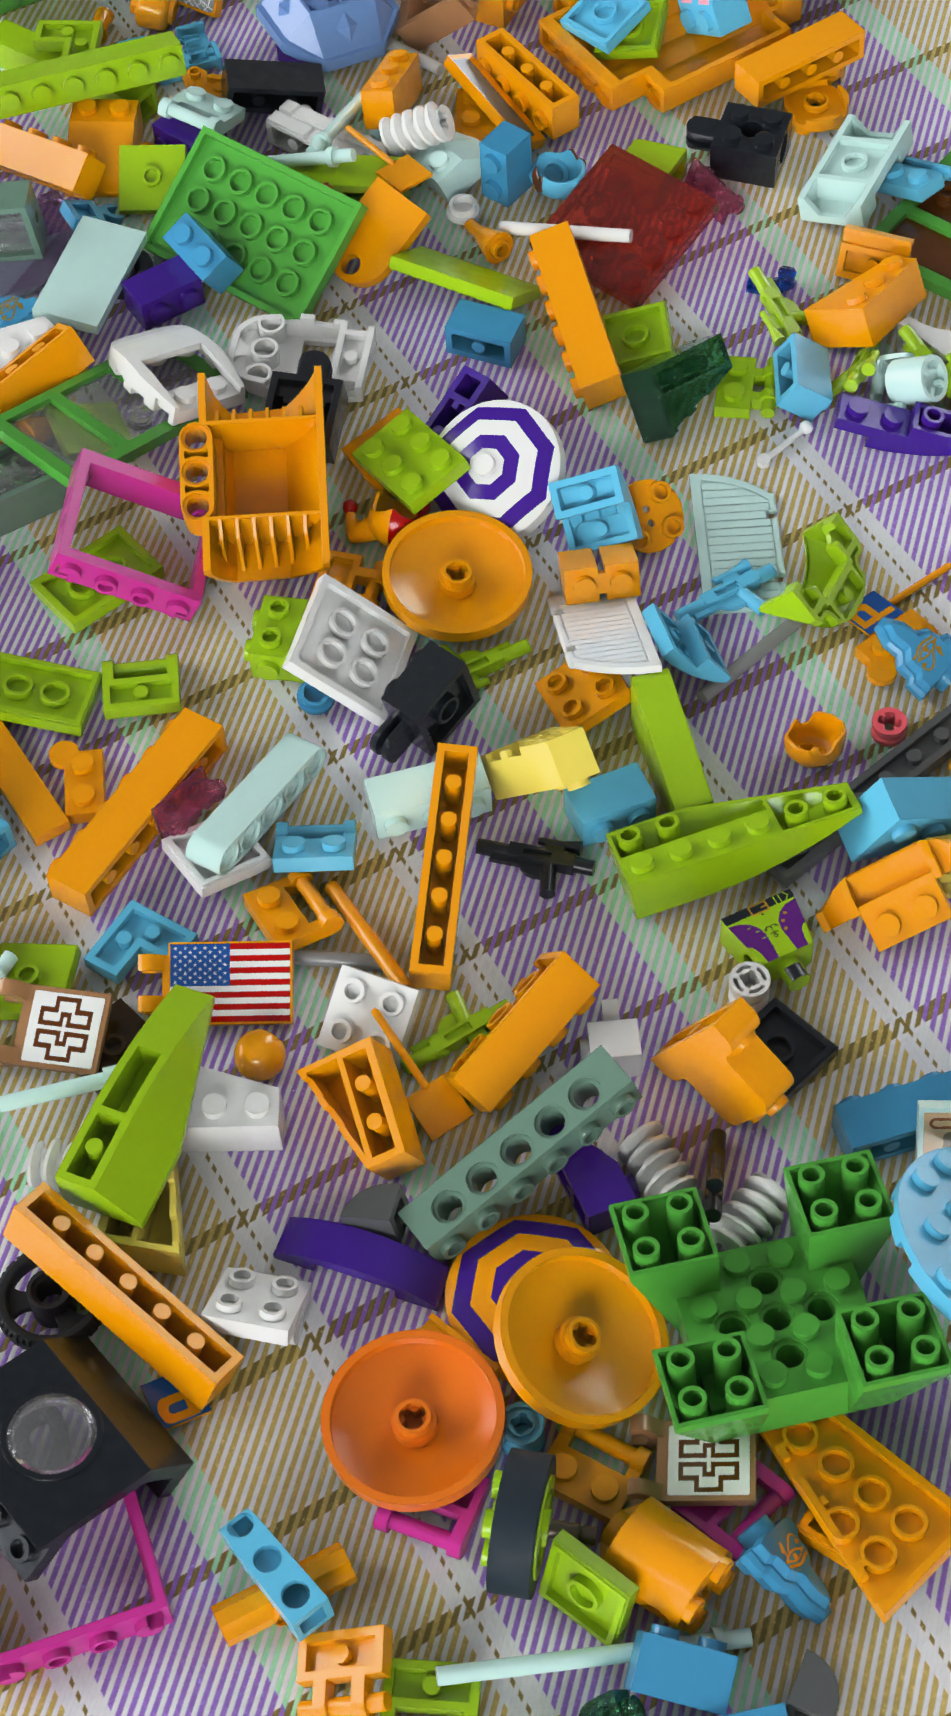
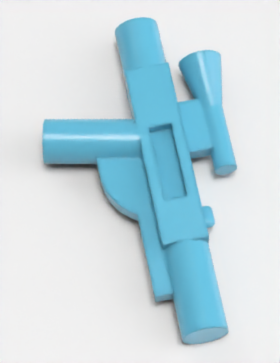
[674,558,777,622]

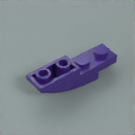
[834,392,951,456]

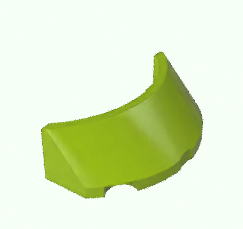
[759,512,866,628]

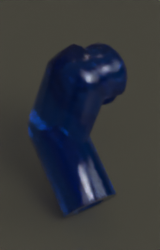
[746,266,797,295]

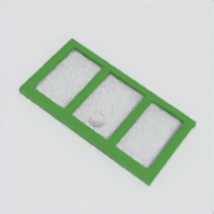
[0,353,248,488]

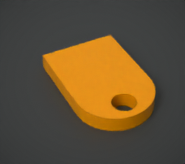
[334,176,432,288]

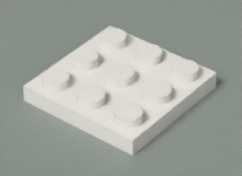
[282,573,418,726]

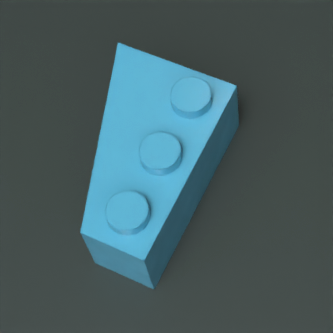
[838,777,951,862]

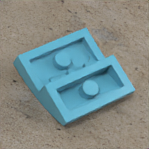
[548,465,643,551]
[642,603,732,683]

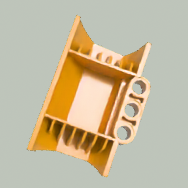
[179,365,331,583]

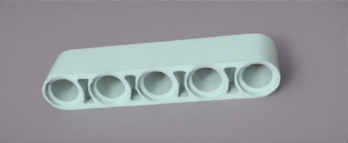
[185,733,326,876]

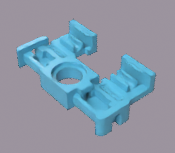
[117,20,223,86]

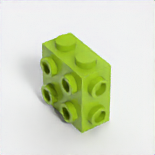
[244,595,309,684]

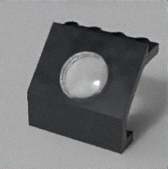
[0,1335,194,1582]

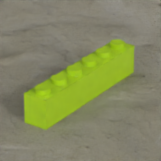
[0,31,187,120]

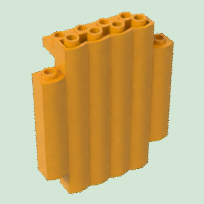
[539,0,803,113]

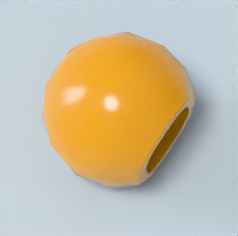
[234,1028,286,1082]

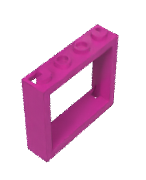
[47,447,208,622]
[0,1489,174,1685]

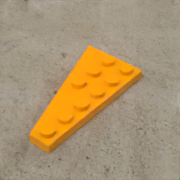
[760,1414,951,1624]

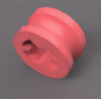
[871,707,908,747]

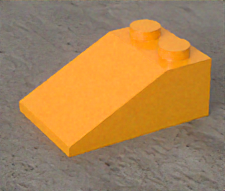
[65,98,144,197]

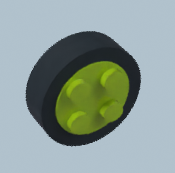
[481,1447,599,1600]

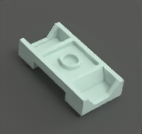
[797,114,914,227]

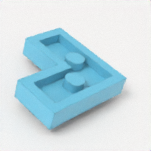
[83,900,199,985]

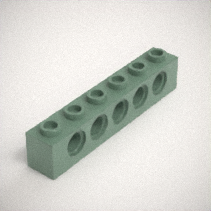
[398,1045,642,1263]

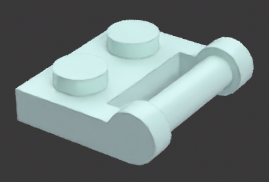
[157,86,246,135]

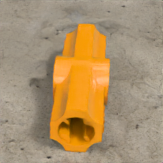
[211,1542,357,1647]

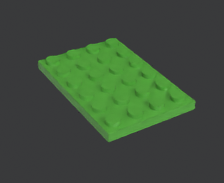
[143,125,368,320]

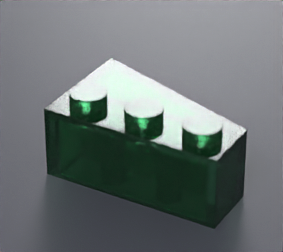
[620,333,733,444]

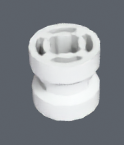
[728,961,771,1013]

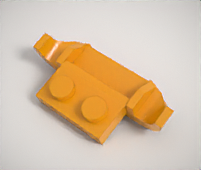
[815,838,951,952]

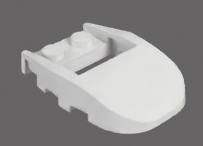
[227,313,376,403]
[108,325,245,426]

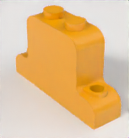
[650,997,794,1126]

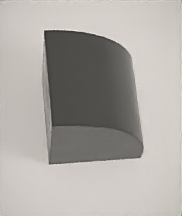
[340,1183,409,1243]
[786,1649,839,1716]

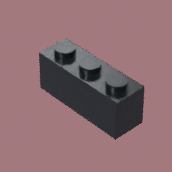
[221,59,326,114]

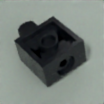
[686,102,793,188]
[264,350,348,464]
[370,640,481,763]

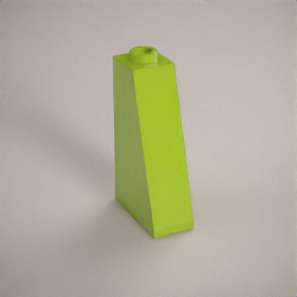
[631,668,714,813]

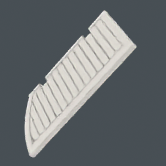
[547,594,662,674]

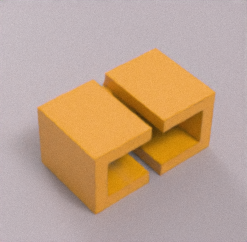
[558,542,641,605]

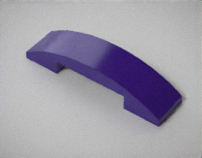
[273,1217,450,1311]

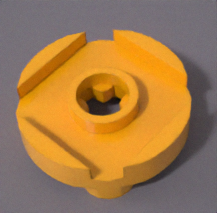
[783,78,849,135]

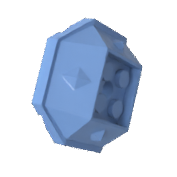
[256,0,399,73]

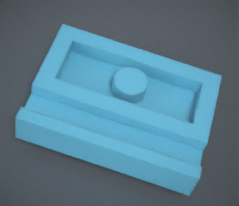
[877,156,951,203]

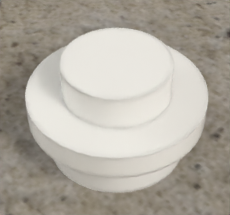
[446,194,480,225]

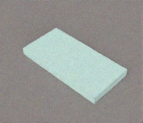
[32,215,147,335]

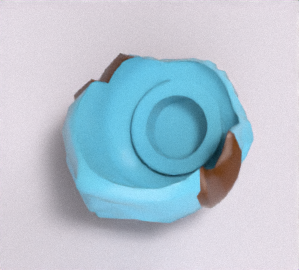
[529,149,587,202]

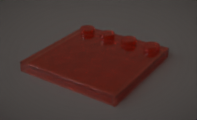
[529,144,721,308]

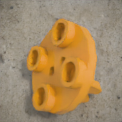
[626,479,684,554]

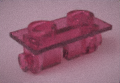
[682,158,745,225]
[151,766,227,839]

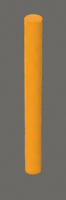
[324,881,414,988]

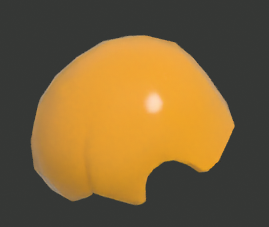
[783,711,847,768]

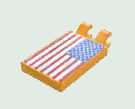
[138,940,294,1026]

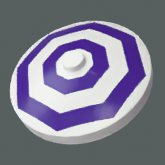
[430,400,566,539]

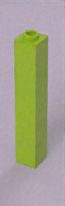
[0,19,159,125]

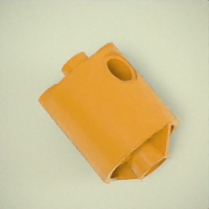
[600,1496,736,1635]

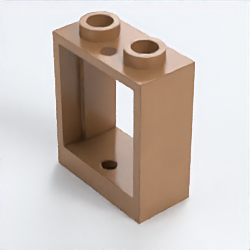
[396,0,479,51]

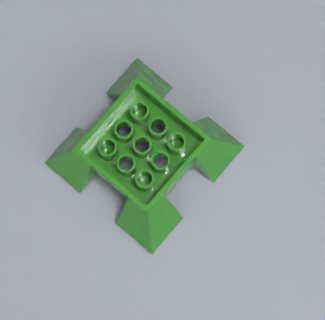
[608,1149,951,1443]

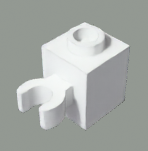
[579,998,642,1077]

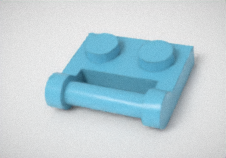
[272,820,357,873]

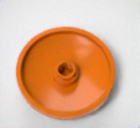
[321,1329,507,1512]

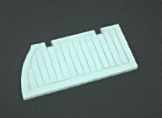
[689,474,787,615]

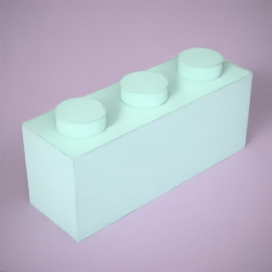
[363,752,492,839]

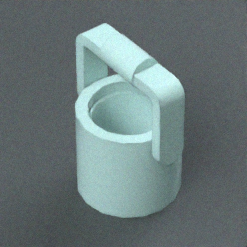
[869,352,948,409]

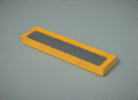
[443,53,546,150]

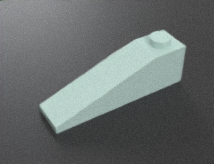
[370,129,481,203]

